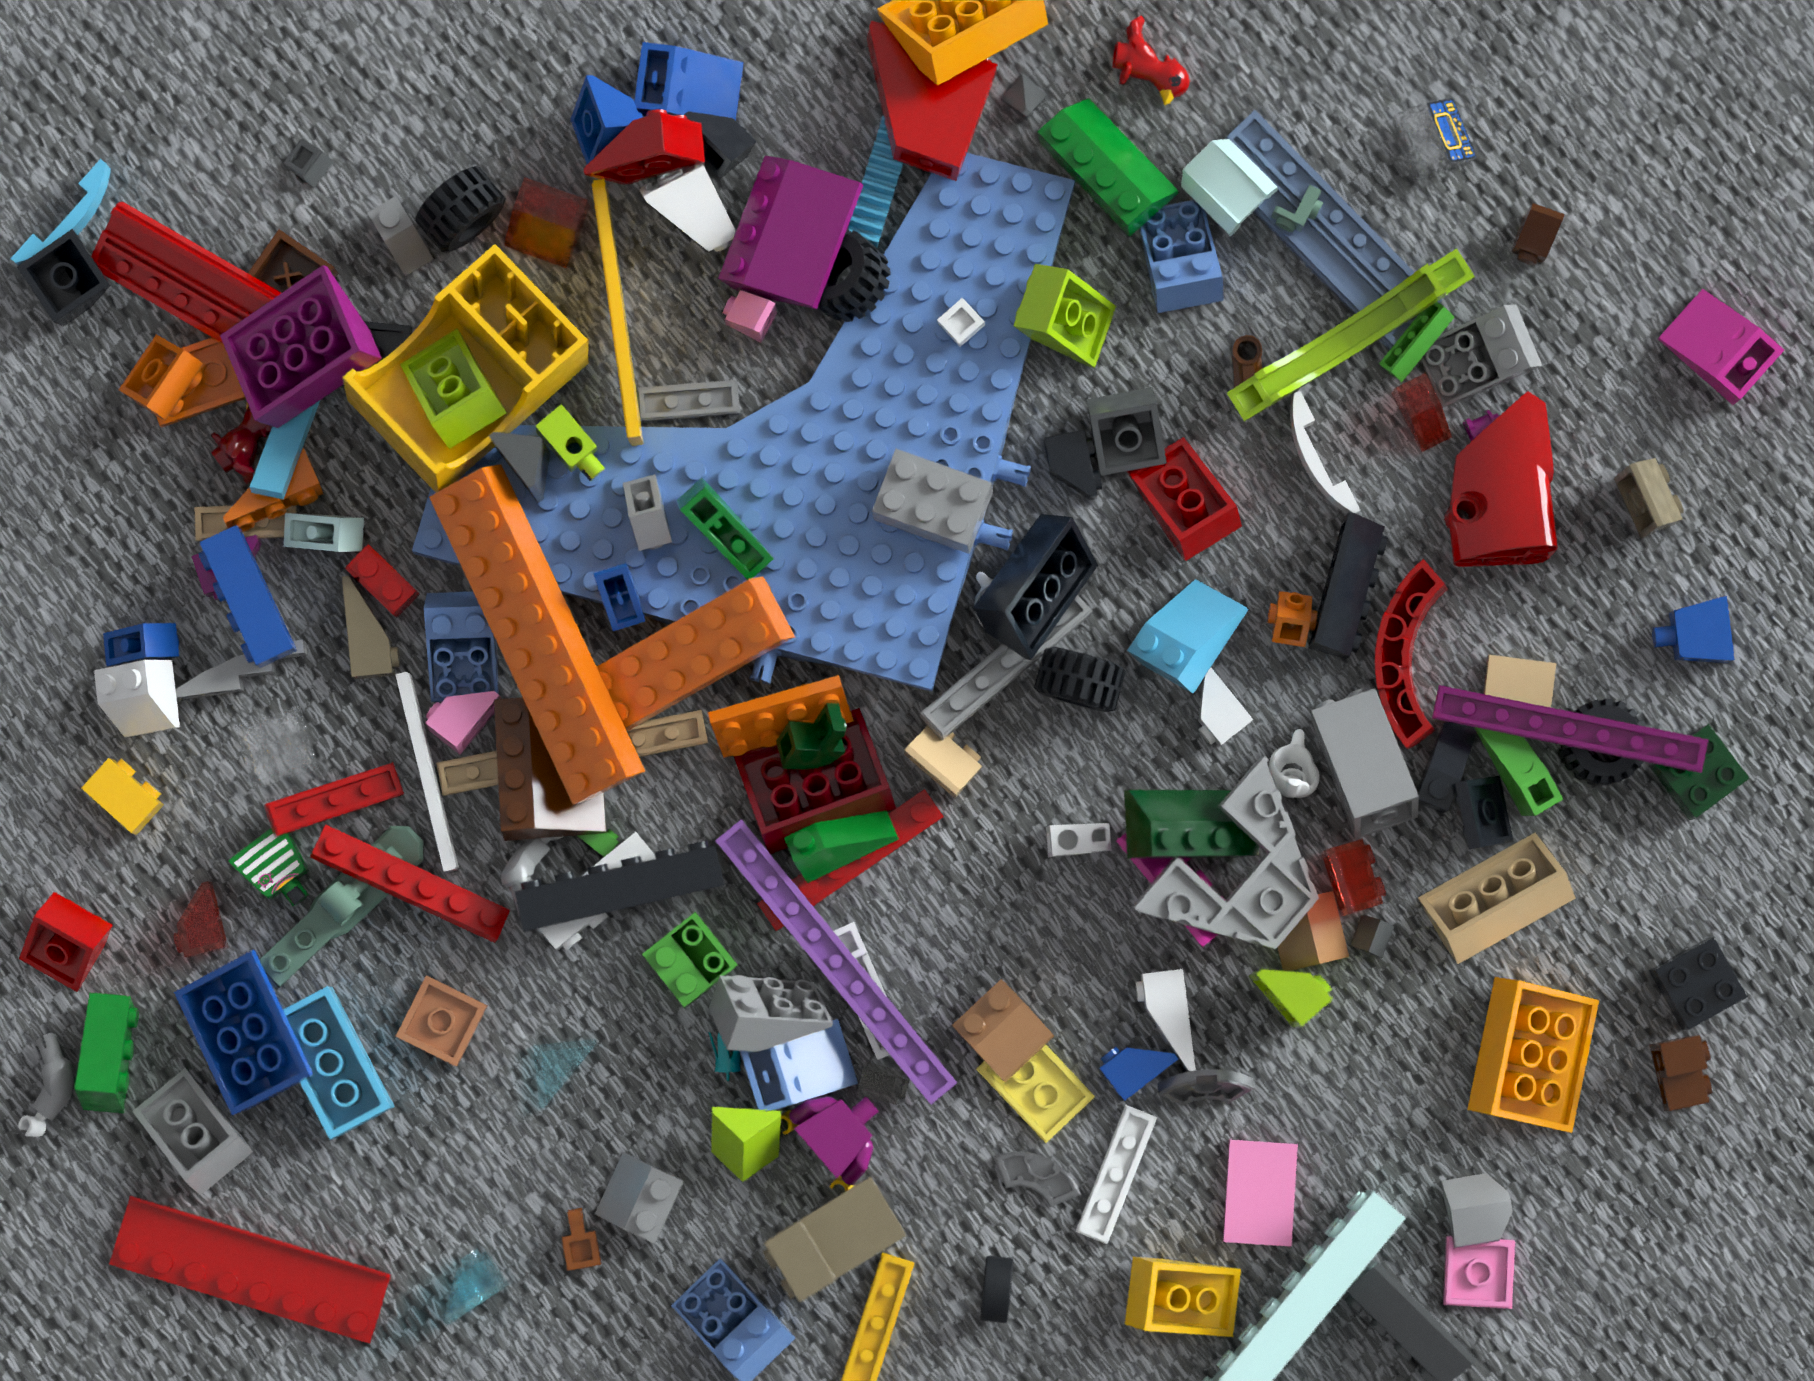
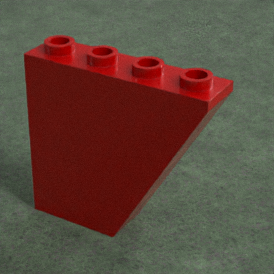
[867,20,998,181]

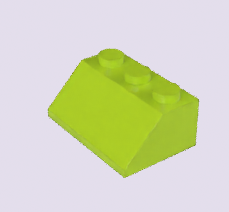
[1249,969,1333,1027]

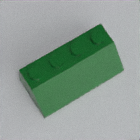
[1037,98,1179,237]

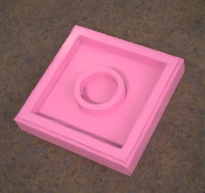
[1443,1236,1515,1309]

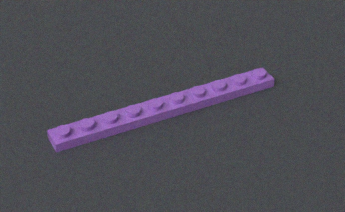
[715,819,957,1105]

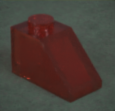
[1392,373,1452,452]
[174,881,229,958]

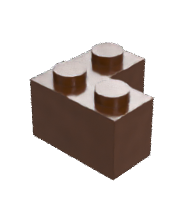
[1649,1035,1712,1111]

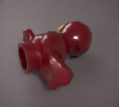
[210,403,272,484]

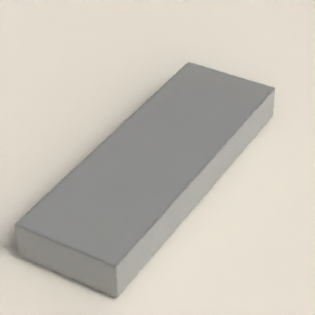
[637,380,740,422]

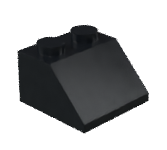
[17,229,111,326]

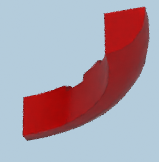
[1375,559,1448,749]

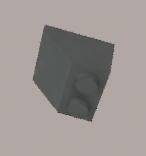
[1086,387,1167,476]

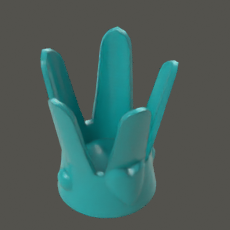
[708,1032,741,1081]

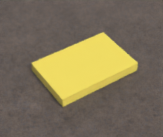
[976,1045,1095,1143]

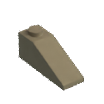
[342,576,400,680]

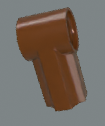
[1230,335,1263,388]

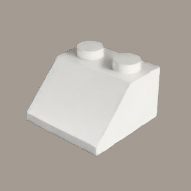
[94,660,180,737]

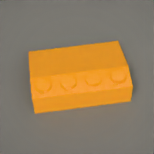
[877,0,1048,85]
[1467,977,1599,1133]

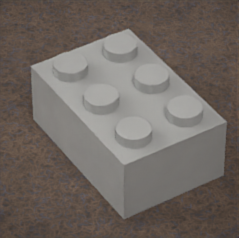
[872,449,993,554]

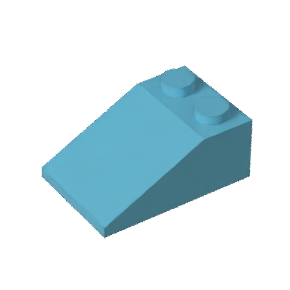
[1127,579,1249,694]

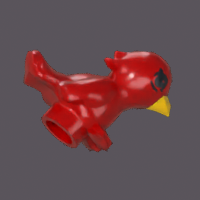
[1112,15,1190,106]

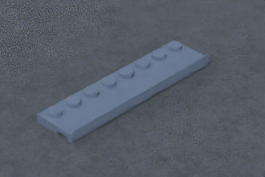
[1225,110,1442,351]

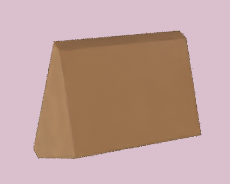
[1277,891,1349,971]

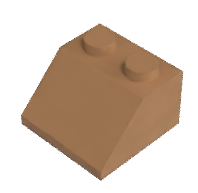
[952,979,1054,1082]

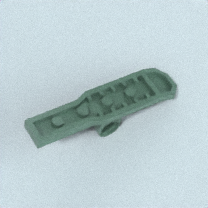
[259,826,424,987]

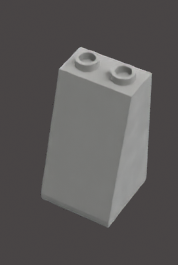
[1311,688,1419,840]

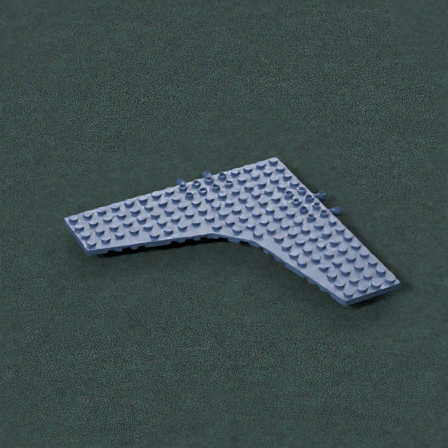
[412,153,1075,692]

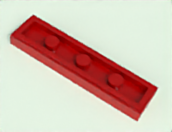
[264,762,404,837]

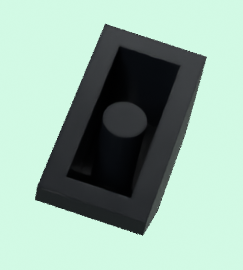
[684,111,757,179]

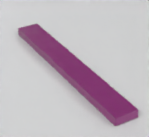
[1432,685,1708,773]

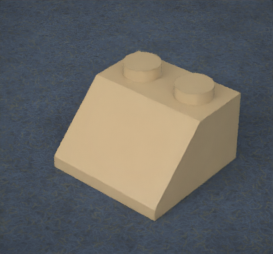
[904,725,982,798]

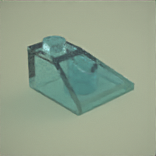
[443,1249,510,1326]

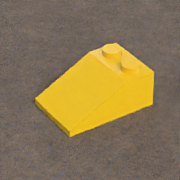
[1125,1257,1241,1337]

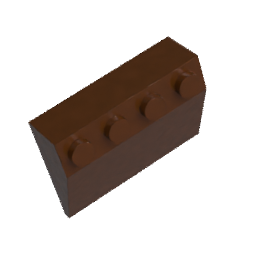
[494,697,606,841]

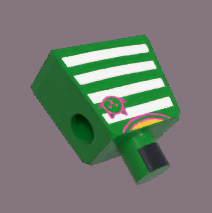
[228,828,309,907]

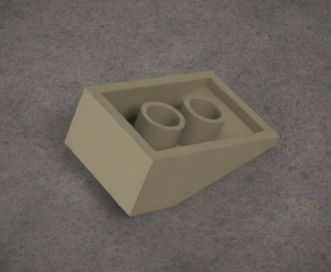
[1614,458,1684,539]

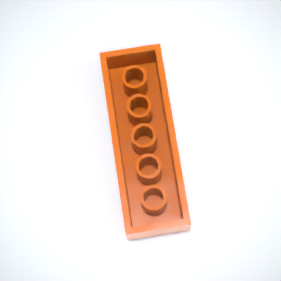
[596,576,795,731]

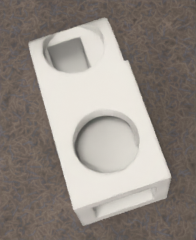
[1046,823,1112,857]

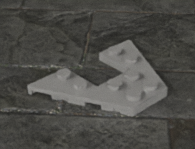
[1131,756,1319,949]

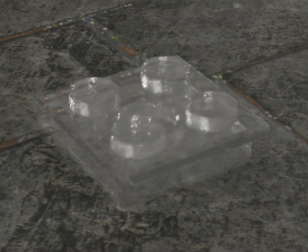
[235,705,320,790]

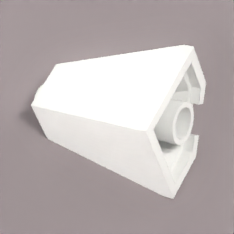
[639,163,736,252]

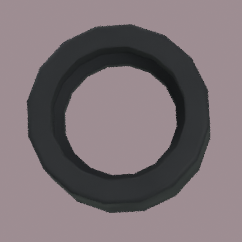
[980,1256,1014,1323]

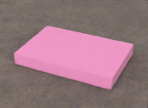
[1223,1139,1298,1247]

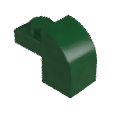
[776,703,846,770]

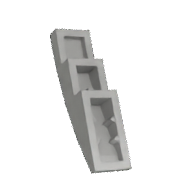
[176,639,308,701]

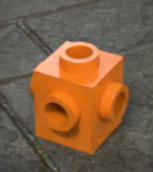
[1267,591,1317,647]

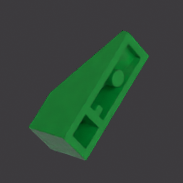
[677,477,774,580]
[784,810,899,883]

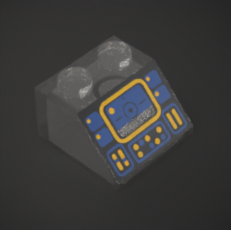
[1391,97,1478,183]

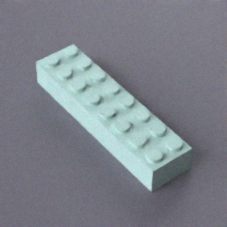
[1202,1190,1405,1381]

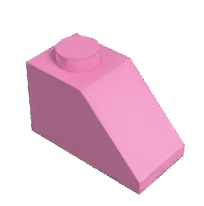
[723,290,777,343]
[425,691,501,755]

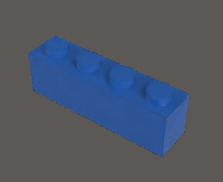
[198,525,297,668]

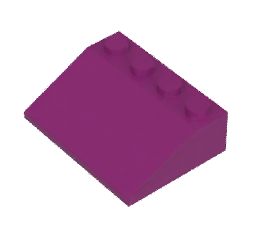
[718,155,863,309]
[220,265,382,428]

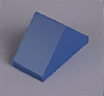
[593,563,646,631]

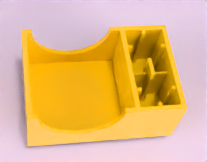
[343,244,588,493]

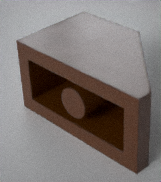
[1511,203,1565,265]

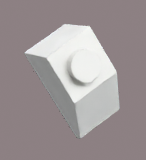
[1198,667,1253,747]

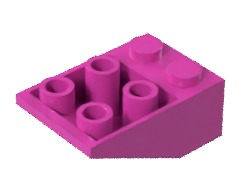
[1658,289,1784,405]

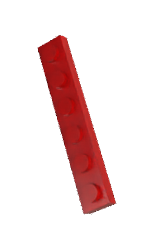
[757,789,944,932]
[310,824,510,943]

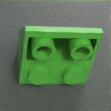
[642,912,738,1008]

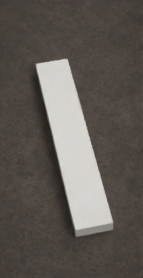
[395,672,459,873]

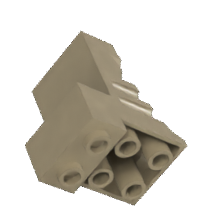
[762,1176,907,1302]

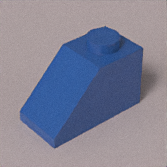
[103,623,179,667]
[1098,1047,1178,1101]

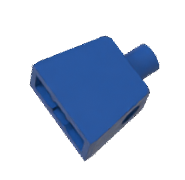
[1652,596,1735,663]

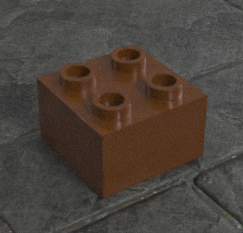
[248,229,339,293]

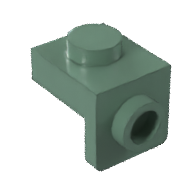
[1271,185,1323,232]

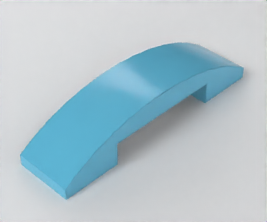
[11,159,111,266]

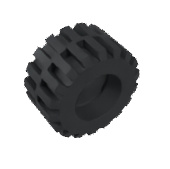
[415,166,506,253]
[817,229,890,322]
[1034,647,1126,712]
[1559,699,1646,786]

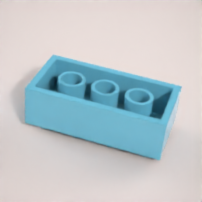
[283,986,395,1140]

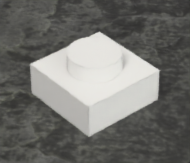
[937,298,985,347]

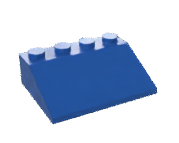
[174,950,313,1115]

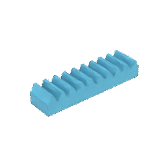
[848,116,904,248]

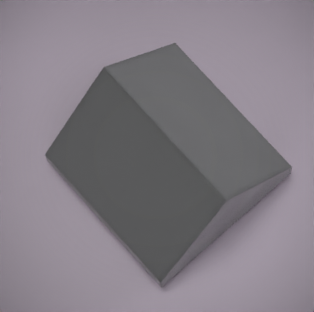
[1350,914,1394,958]

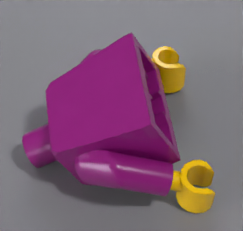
[781,1096,879,1191]

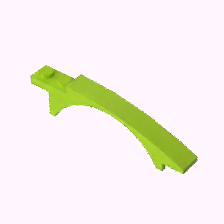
[1227,248,1475,422]

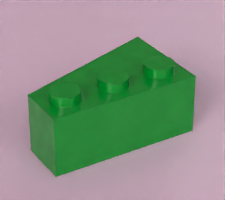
[74,993,139,1113]

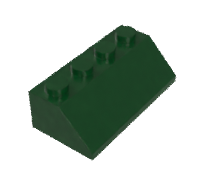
[1124,790,1259,859]

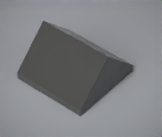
[489,432,550,503]

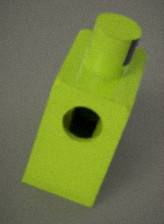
[535,404,605,481]

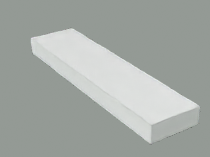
[1075,1105,1157,1244]

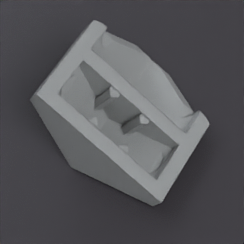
[1441,1173,1513,1248]

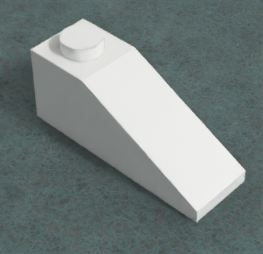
[1135,969,1196,1072]

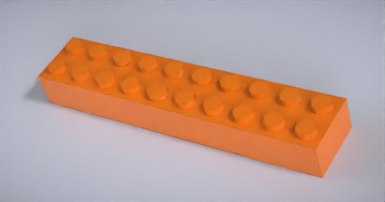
[429,464,645,805]

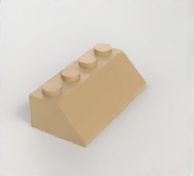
[1418,833,1576,964]

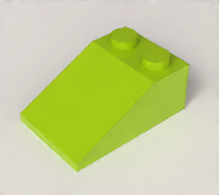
[1013,264,1116,368]
[400,329,507,449]

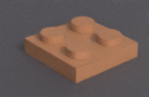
[396,975,488,1067]

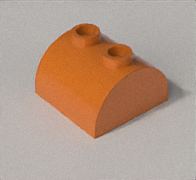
[119,334,204,421]

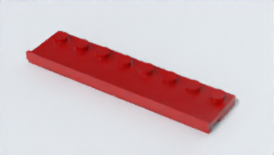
[91,202,281,343]
[109,1195,392,1344]

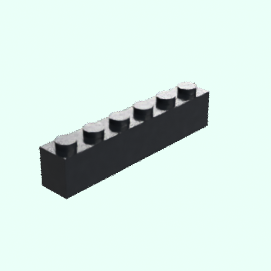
[515,840,724,932]

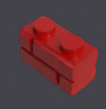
[345,544,420,618]

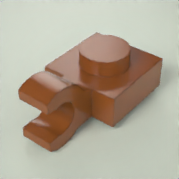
[561,1207,602,1271]

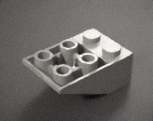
[1421,304,1542,408]
[709,975,833,1052]

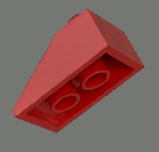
[583,109,705,185]
[1127,437,1242,561]

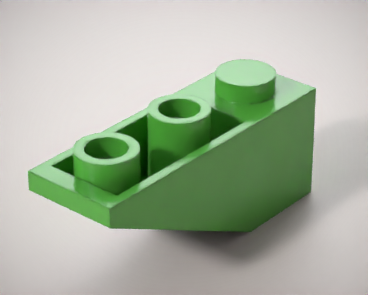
[1474,727,1563,816]

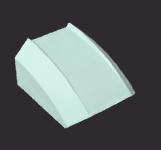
[1181,139,1278,236]

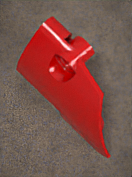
[1444,391,1558,567]

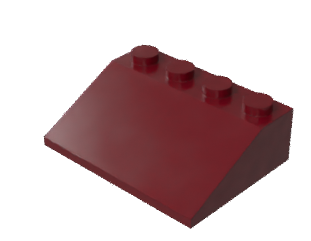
[734,708,896,854]

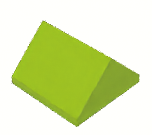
[711,1107,781,1182]

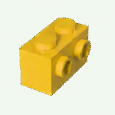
[81,758,164,835]

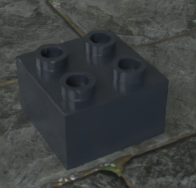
[1649,937,1748,1030]

